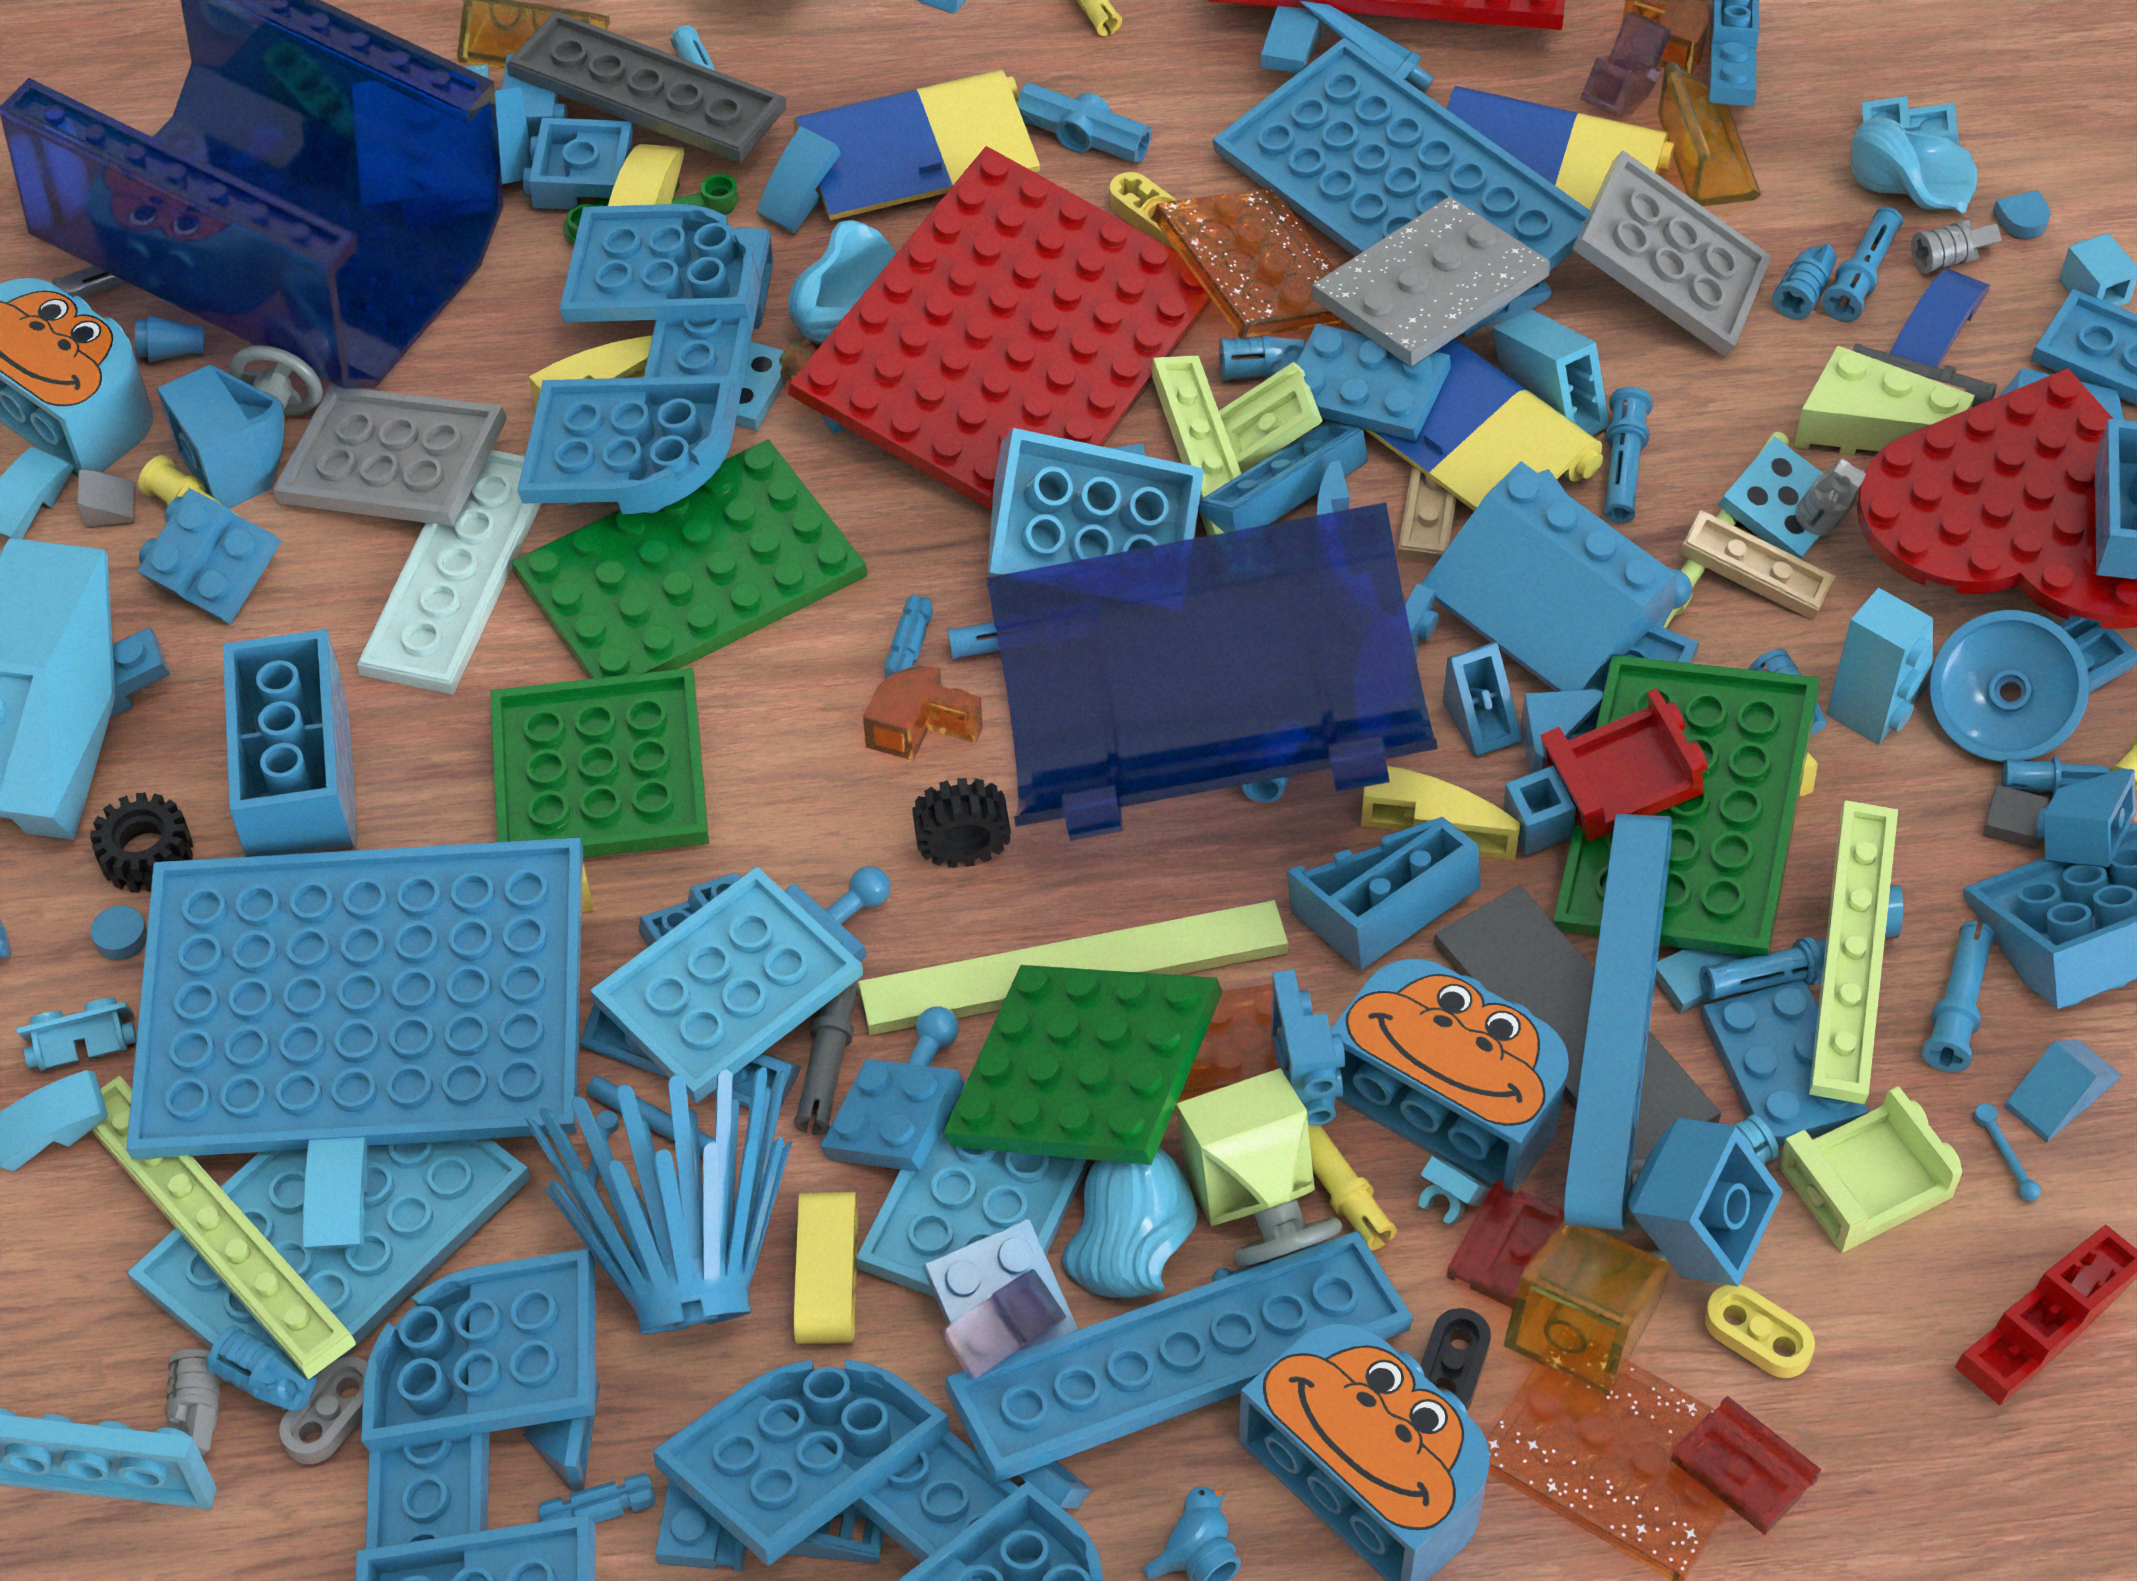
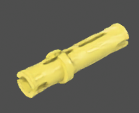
[1308,1125,1397,1251]

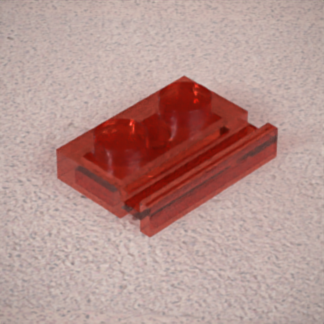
[1446,1180,1568,1313]
[1671,1396,1822,1535]

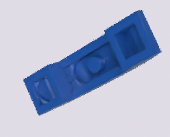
[1889,268,1990,380]

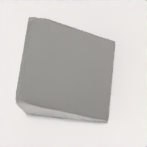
[77,469,136,527]

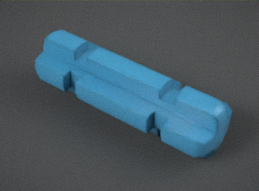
[884,595,933,684]
[538,1473,655,1523]

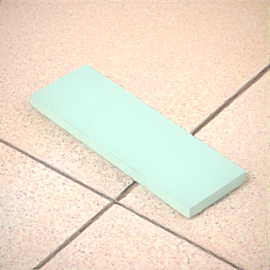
[357,450,542,695]

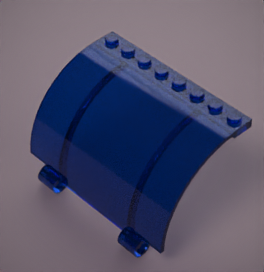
[986,502,1438,841]

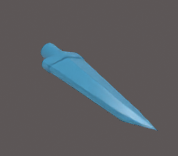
[1300,1,1435,92]

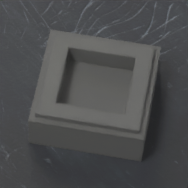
[1983,785,2048,849]

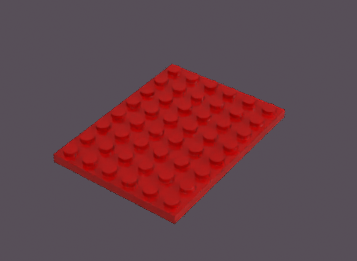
[788,146,1224,511]

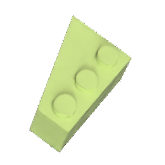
[1793,346,1975,455]

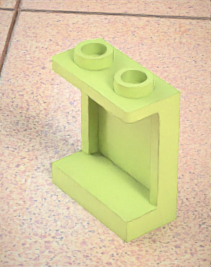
[1778,1086,1962,1253]

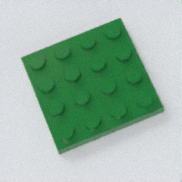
[490,668,709,858]
[943,965,1223,1165]

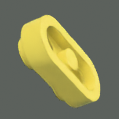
[1705,1285,1815,1378]

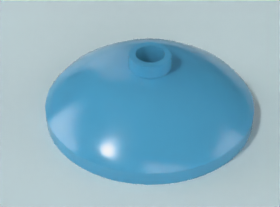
[1930,610,2090,763]

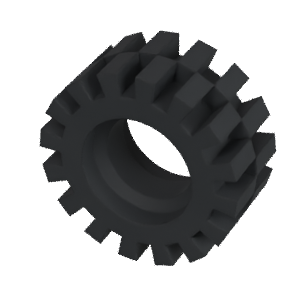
[912,778,1011,868]
[90,792,194,893]

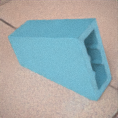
[1492,309,1609,435]

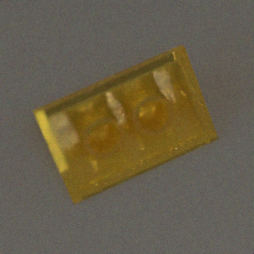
[457,0,610,69]
[1658,61,1761,207]

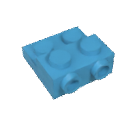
[523,118,633,210]
[137,488,282,625]
[1270,969,1345,1126]

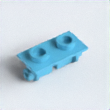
[16,998,137,1072]

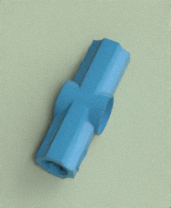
[1017,82,1152,164]

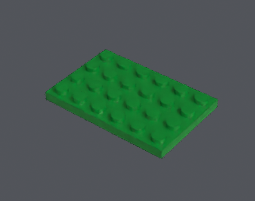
[511,439,867,679]
[1553,655,1820,957]

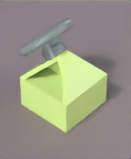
[1176,1068,1342,1266]

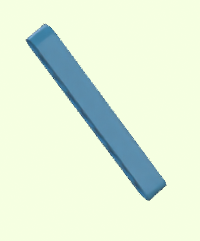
[1564,814,1672,1230]

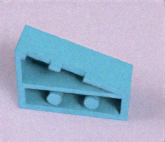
[1826,587,1933,745]

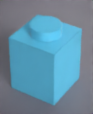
[2059,233,2137,307]

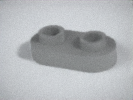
[279,1356,367,1464]

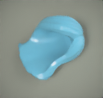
[1851,117,1977,215]
[788,220,897,346]
[1061,1148,1197,1299]

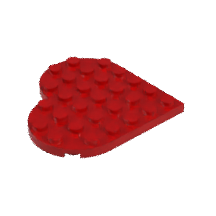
[1857,368,2137,629]

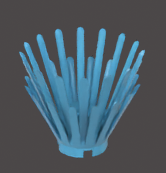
[525,1067,792,1334]

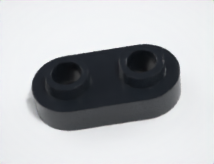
[1420,1308,1491,1410]

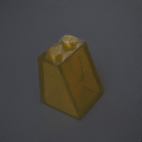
[1503,1221,1672,1396]

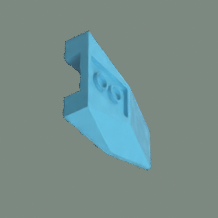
[0,538,115,840]

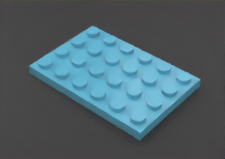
[127,1139,531,1412]

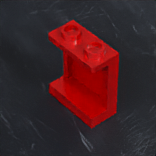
[1540,688,1708,842]

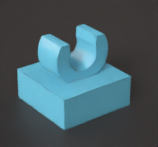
[1418,1156,1491,1225]

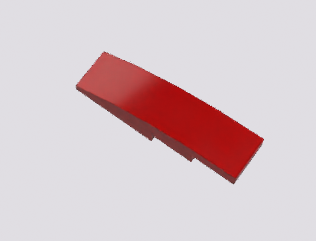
[1955,1224,2137,1406]

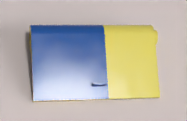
[793,69,1040,221]
[1447,86,1675,210]
[1363,338,1603,511]

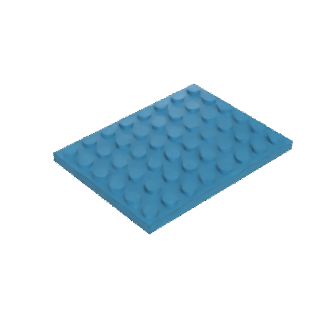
[126,838,583,1159]

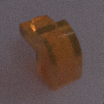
[1621,0,1709,76]
[863,666,983,761]

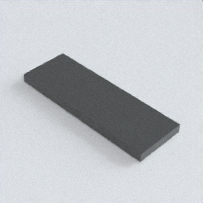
[507,11,786,163]
[1434,885,1721,1159]

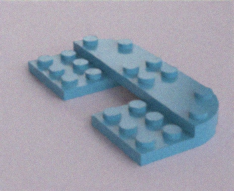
[517,204,760,515]
[356,1248,595,1581]
[653,1360,1103,1581]

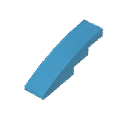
[1260,6,1326,73]

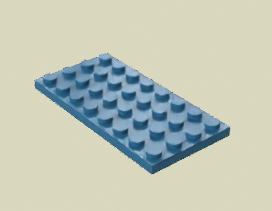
[1212,37,1590,339]

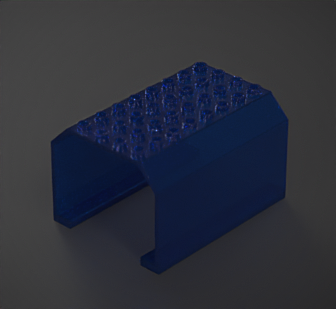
[0,0,504,389]

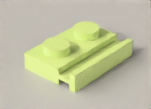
[1219,362,1323,473]

